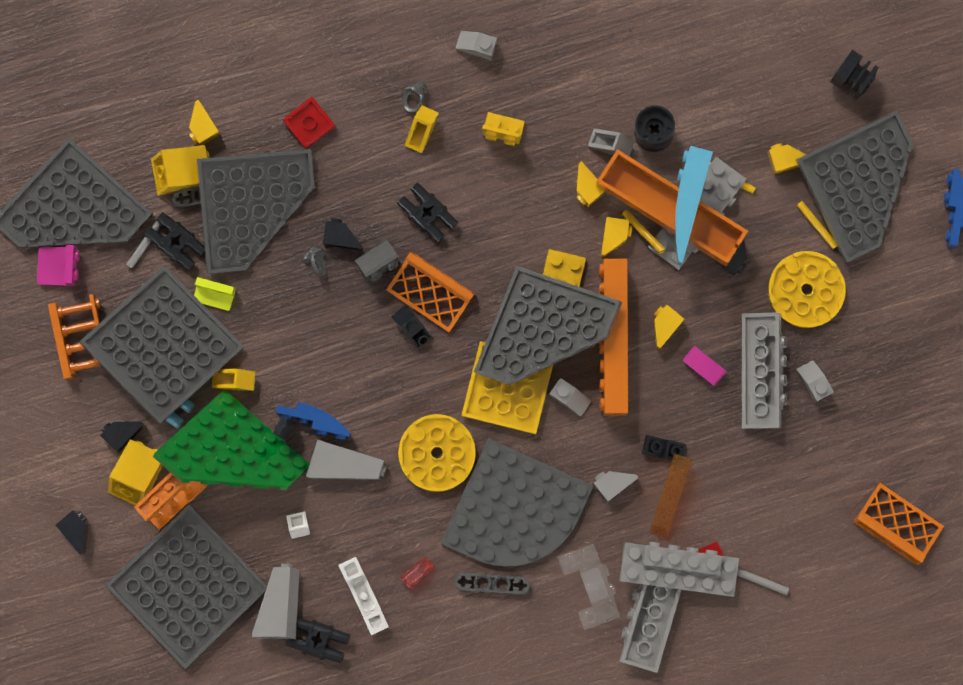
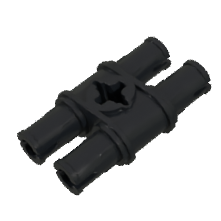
[397,182,459,244]
[144,212,205,271]
[286,617,351,663]

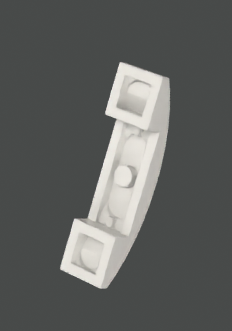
[338,557,389,635]

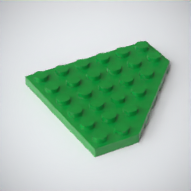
[153,389,310,490]

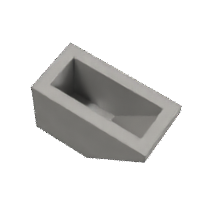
[455,31,497,60]
[588,129,635,156]
[796,360,834,403]
[549,378,591,417]
[593,471,638,502]

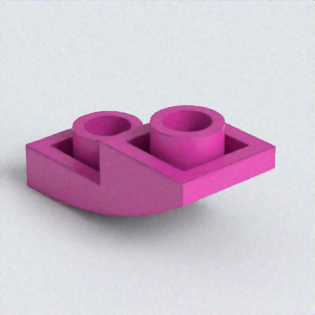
[682,346,727,386]

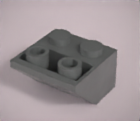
[355,240,400,282]

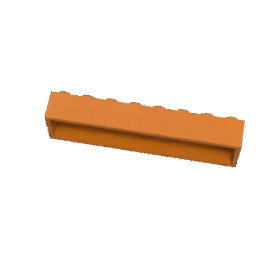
[596,149,748,266]
[599,259,628,416]

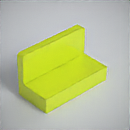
[194,277,236,311]

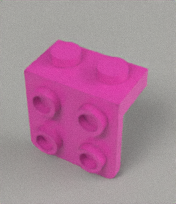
[37,245,80,286]

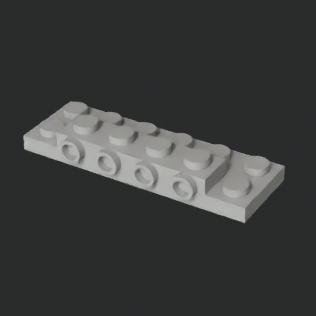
[648,157,747,270]
[742,312,787,429]
[619,542,739,597]
[619,584,681,673]

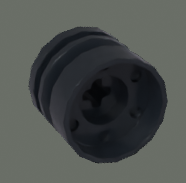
[830,49,879,100]
[634,105,675,152]

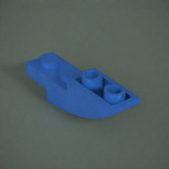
[943,168,963,248]
[276,402,351,440]

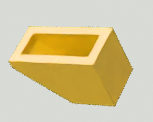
[189,100,221,146]
[405,105,439,153]
[768,143,806,174]
[576,161,606,207]
[601,217,632,258]
[654,305,684,350]
[212,369,255,391]

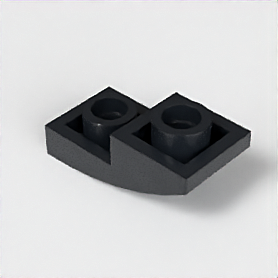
[273,417,296,441]
[642,435,686,463]

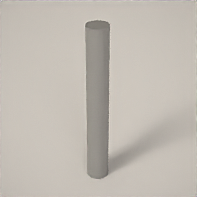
[126,221,162,269]
[737,568,789,595]

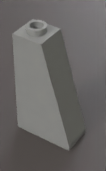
[306,440,387,480]
[252,564,300,639]

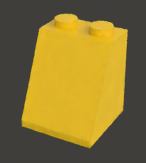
[151,145,210,196]
[108,439,163,505]

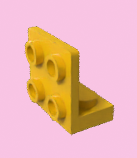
[482,112,525,146]

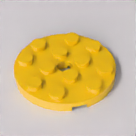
[768,251,846,328]
[398,414,476,492]

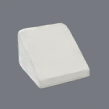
[286,511,310,539]

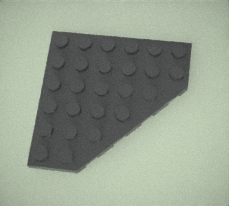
[796,111,913,263]
[0,138,153,248]
[196,149,314,274]
[474,266,622,386]

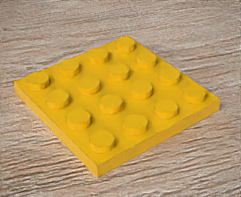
[461,341,553,434]

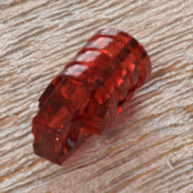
[399,557,435,590]

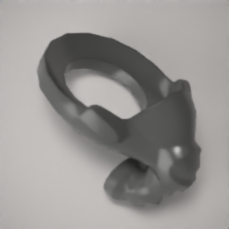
[402,81,427,112]
[303,247,326,276]

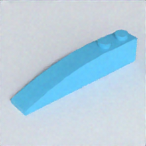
[675,146,713,266]

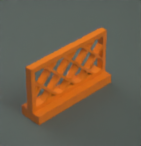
[386,252,475,332]
[853,483,944,566]

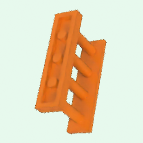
[48,294,101,380]
[134,472,208,531]

